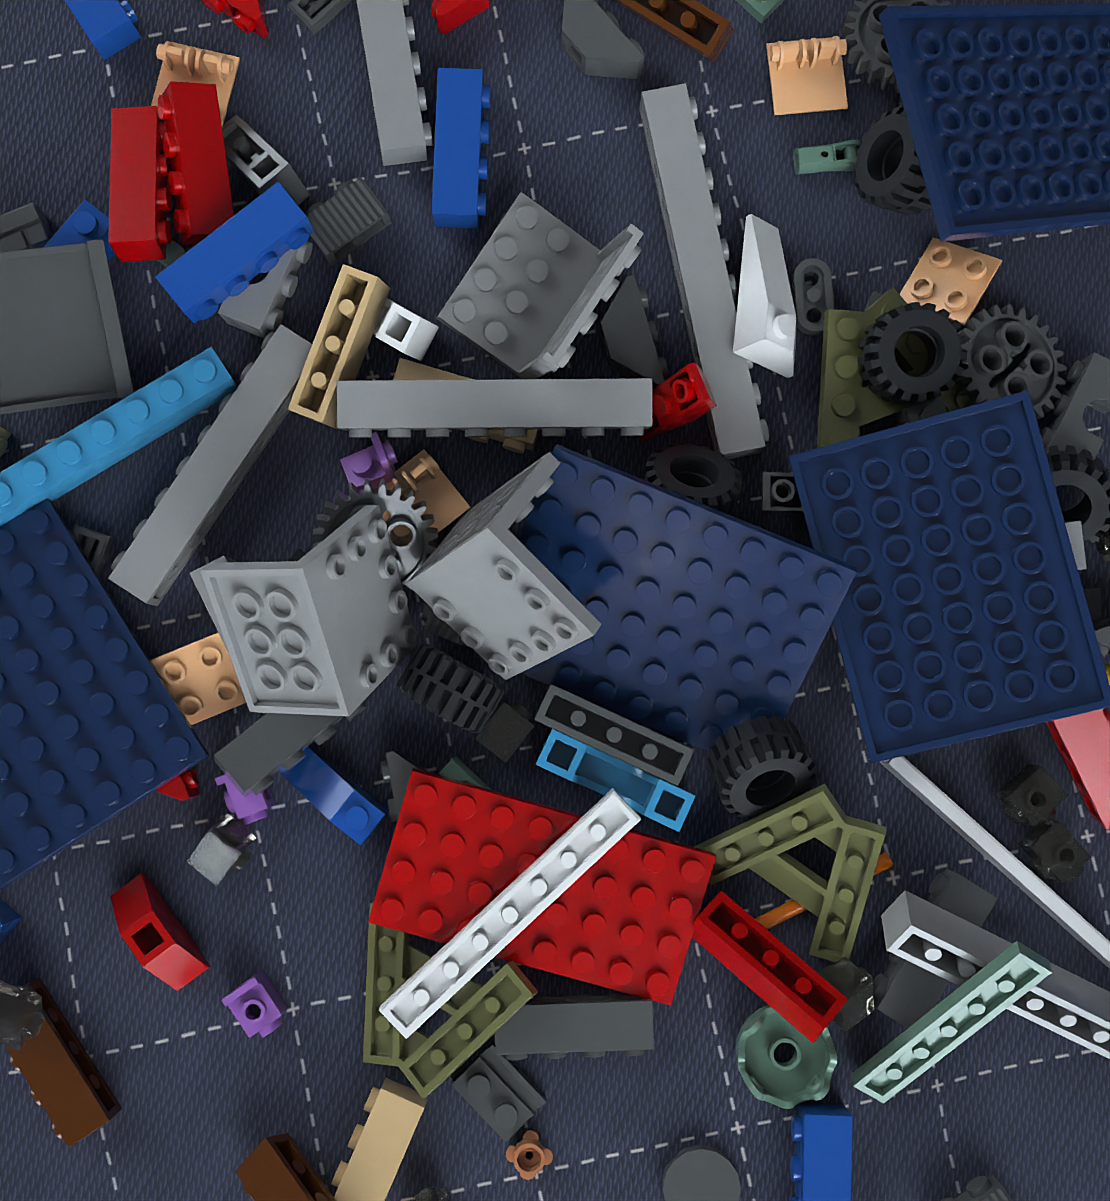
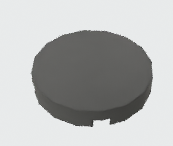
[661,1144,741,1201]

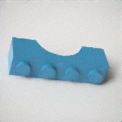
[536,728,695,832]

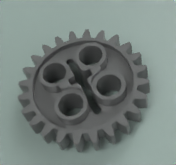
[841,0,950,93]
[953,304,1067,420]
[312,479,438,590]

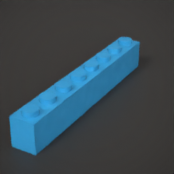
[0,346,237,526]

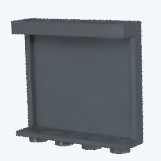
[0,239,134,415]

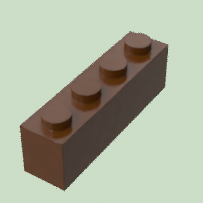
[612,0,734,64]
[0,978,122,1148]
[235,1133,336,1201]

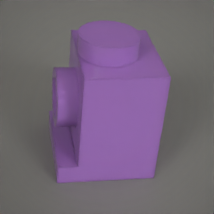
[215,774,276,825]
[221,970,288,1038]

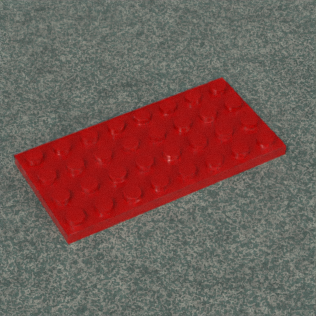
[368,768,716,1005]

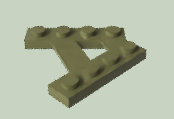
[817,287,970,448]
[694,784,886,966]
[363,902,538,1099]

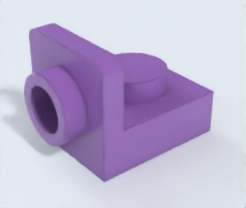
[340,432,398,490]

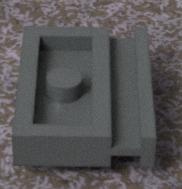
[451,1041,547,1142]

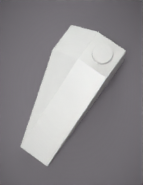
[733,214,796,378]

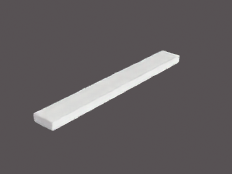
[880,756,1110,969]
[379,788,641,1039]

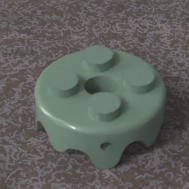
[735,1005,837,1109]

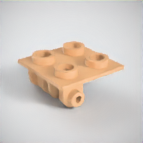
[766,36,848,116]
[151,41,240,127]
[900,237,1002,326]
[377,449,471,536]
[151,633,246,725]

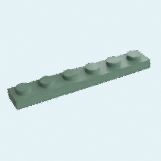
[852,941,1052,1103]

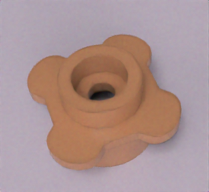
[506,1130,553,1180]

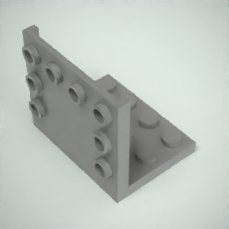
[436,192,644,379]
[406,452,602,680]
[200,505,418,716]

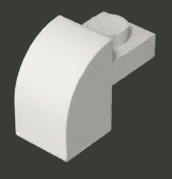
[373,298,439,361]

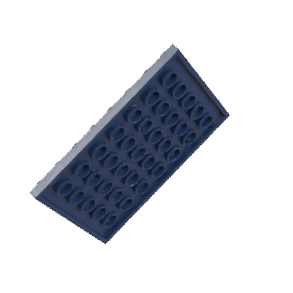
[879,3,1110,242]
[789,390,1110,764]
[475,444,857,752]
[0,498,210,889]

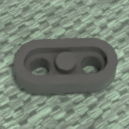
[791,258,834,336]

